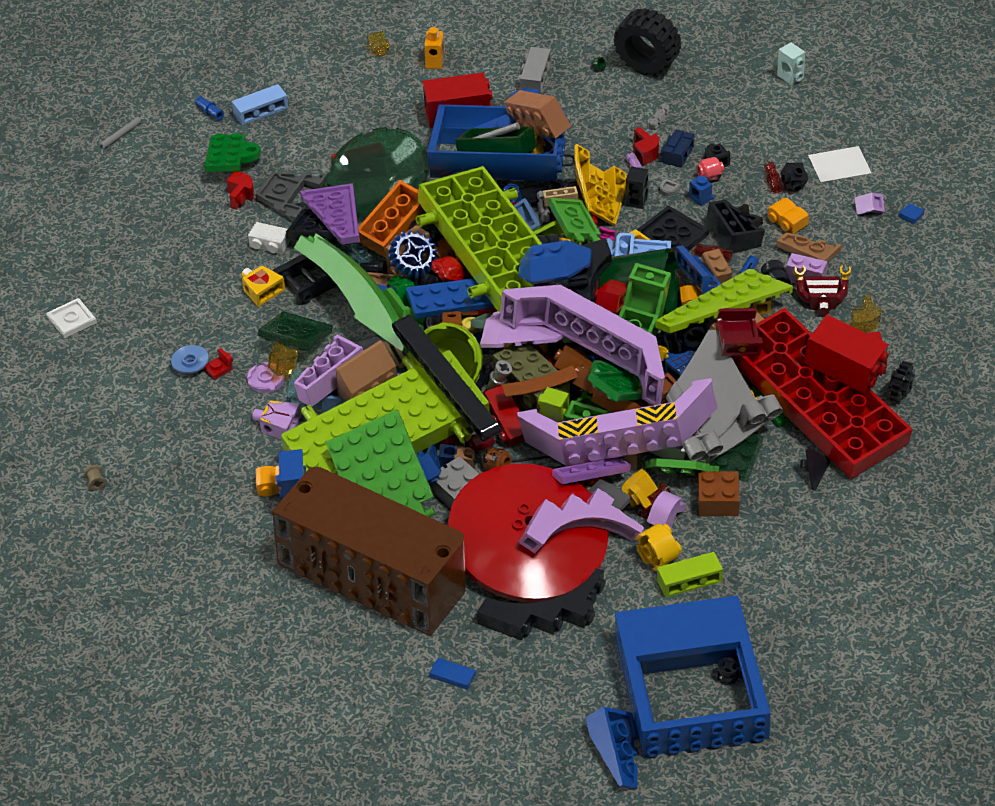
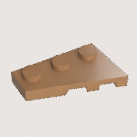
[776,232,842,263]

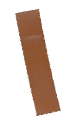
[501,365,578,396]

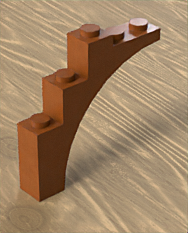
[554,342,643,413]

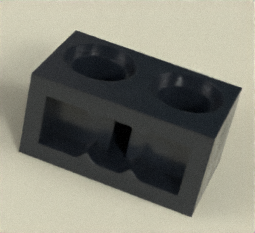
[626,166,649,209]

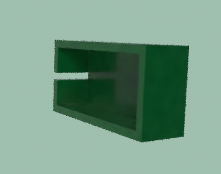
[455,126,537,153]

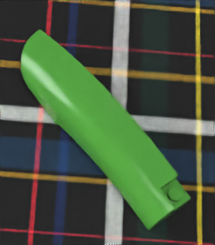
[294,234,409,353]

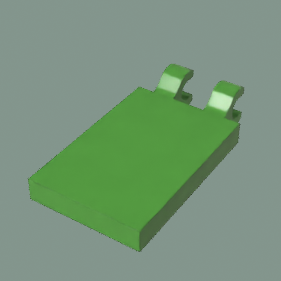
[548,198,601,245]

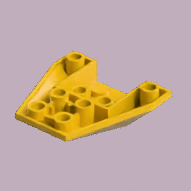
[574,144,627,226]

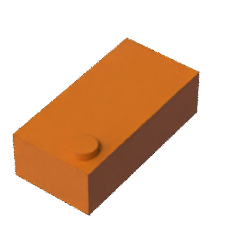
[358,180,426,258]

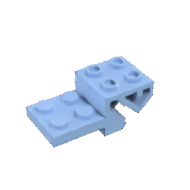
[599,233,671,278]

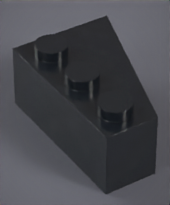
[706,199,765,252]

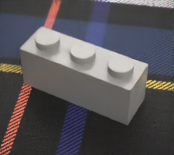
[518,47,551,94]

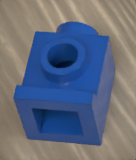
[689,176,714,206]

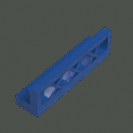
[676,246,721,293]

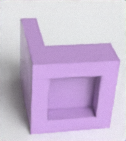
[855,192,885,215]

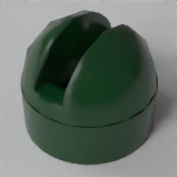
[591,57,606,71]

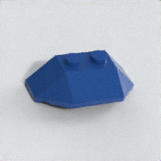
[518,240,592,284]

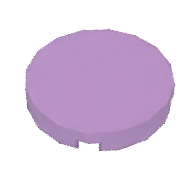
[247,362,285,393]

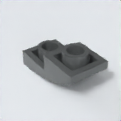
[588,479,632,511]

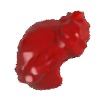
[431,256,465,282]

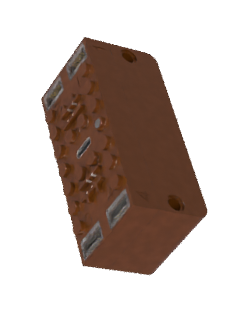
[272,467,466,636]

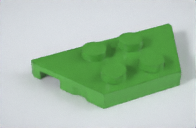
[644,458,719,476]

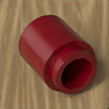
[465,434,495,454]

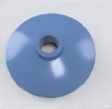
[171,345,209,374]

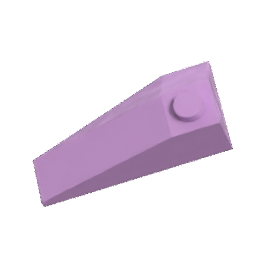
[480,311,565,348]

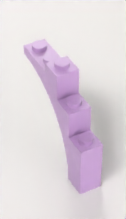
[518,488,644,553]

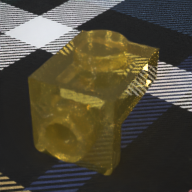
[367,31,390,55]

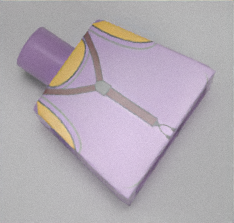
[252,401,301,439]

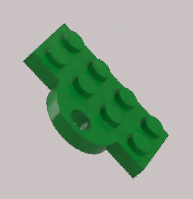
[205,133,261,172]
[587,360,643,402]

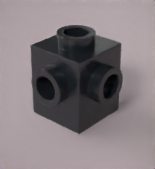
[780,163,808,191]

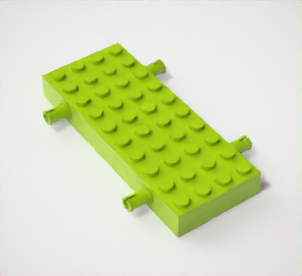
[416,166,542,311]
[281,350,490,475]

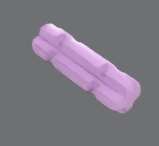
[626,153,642,168]

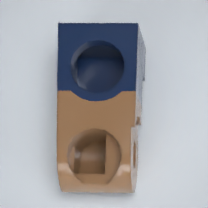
[439,444,475,468]

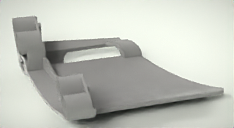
[666,330,783,464]

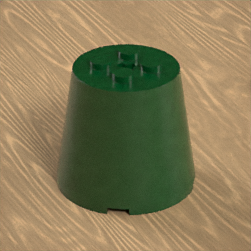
[598,248,680,317]

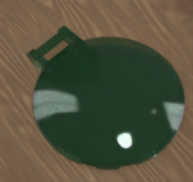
[327,127,429,218]

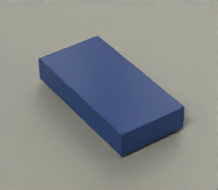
[429,658,476,690]

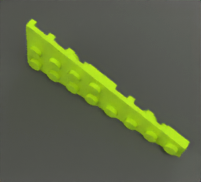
[655,269,793,333]

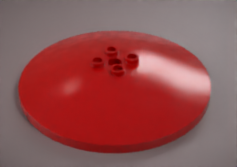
[448,463,608,603]

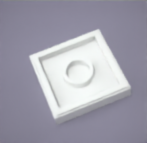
[46,298,97,338]

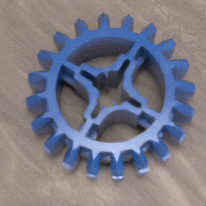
[388,230,438,279]

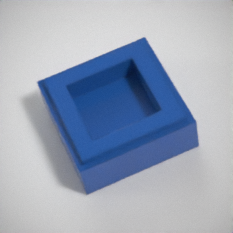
[899,203,924,224]

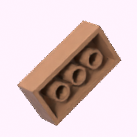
[504,90,571,138]

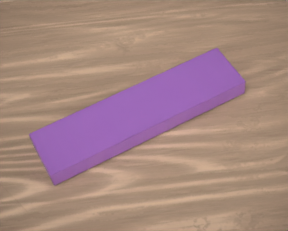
[552,457,631,484]

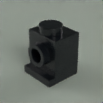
[705,143,731,167]

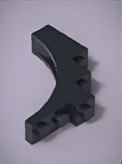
[477,568,606,641]

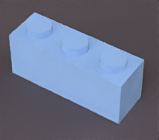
[232,84,288,125]

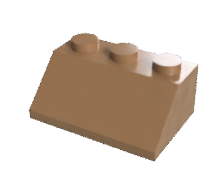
[336,340,397,401]

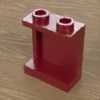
[716,308,763,356]

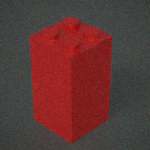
[423,72,493,128]
[804,314,889,394]

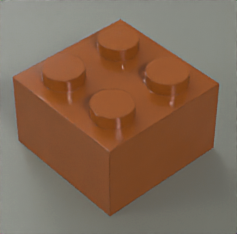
[698,471,739,516]

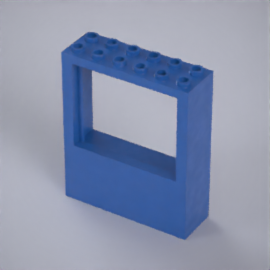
[615,595,771,757]

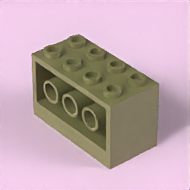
[493,343,570,413]

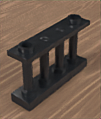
[273,240,358,306]

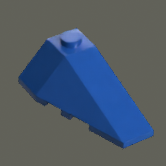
[417,444,442,483]
[586,707,637,790]

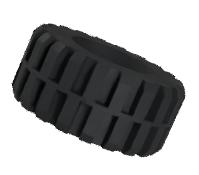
[614,8,681,75]

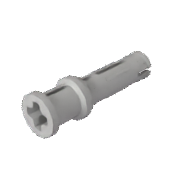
[482,360,512,395]

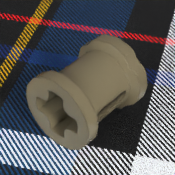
[84,465,106,491]

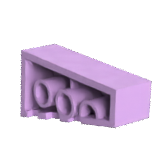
[294,334,363,407]

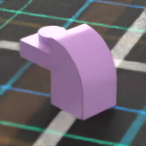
[647,491,687,528]

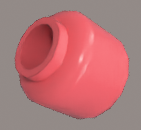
[697,157,724,181]

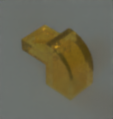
[850,295,881,333]
[268,342,298,376]

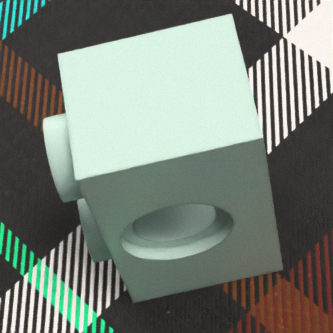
[777,42,805,85]

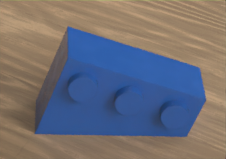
[276,449,306,500]

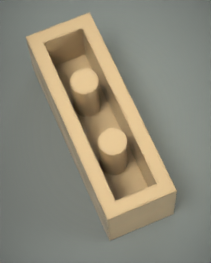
[543,186,578,206]

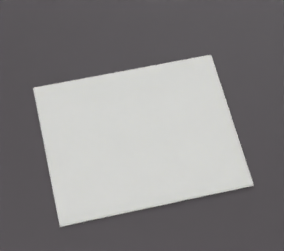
[808,146,871,182]

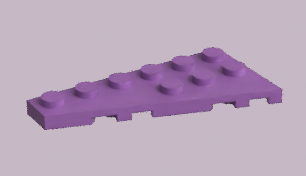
[300,183,360,245]

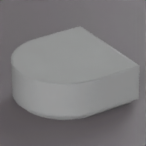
[660,178,681,197]

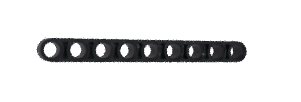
[392,314,501,442]

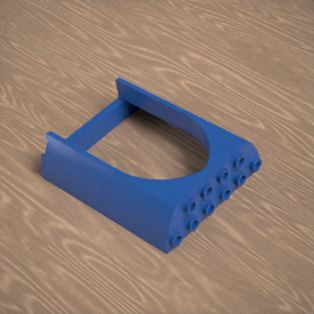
[427,105,567,181]

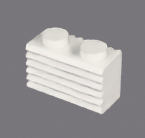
[248,222,291,254]

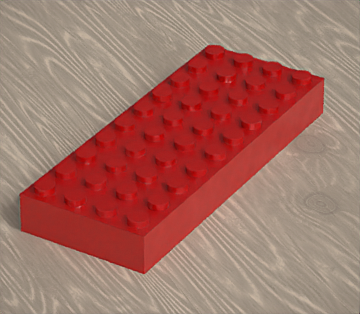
[731,307,913,479]

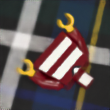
[793,265,851,316]

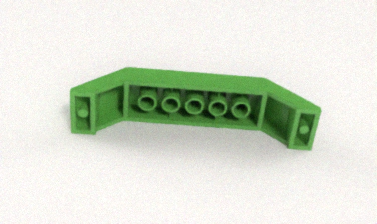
[565,263,671,420]

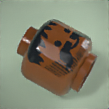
[482,447,512,471]

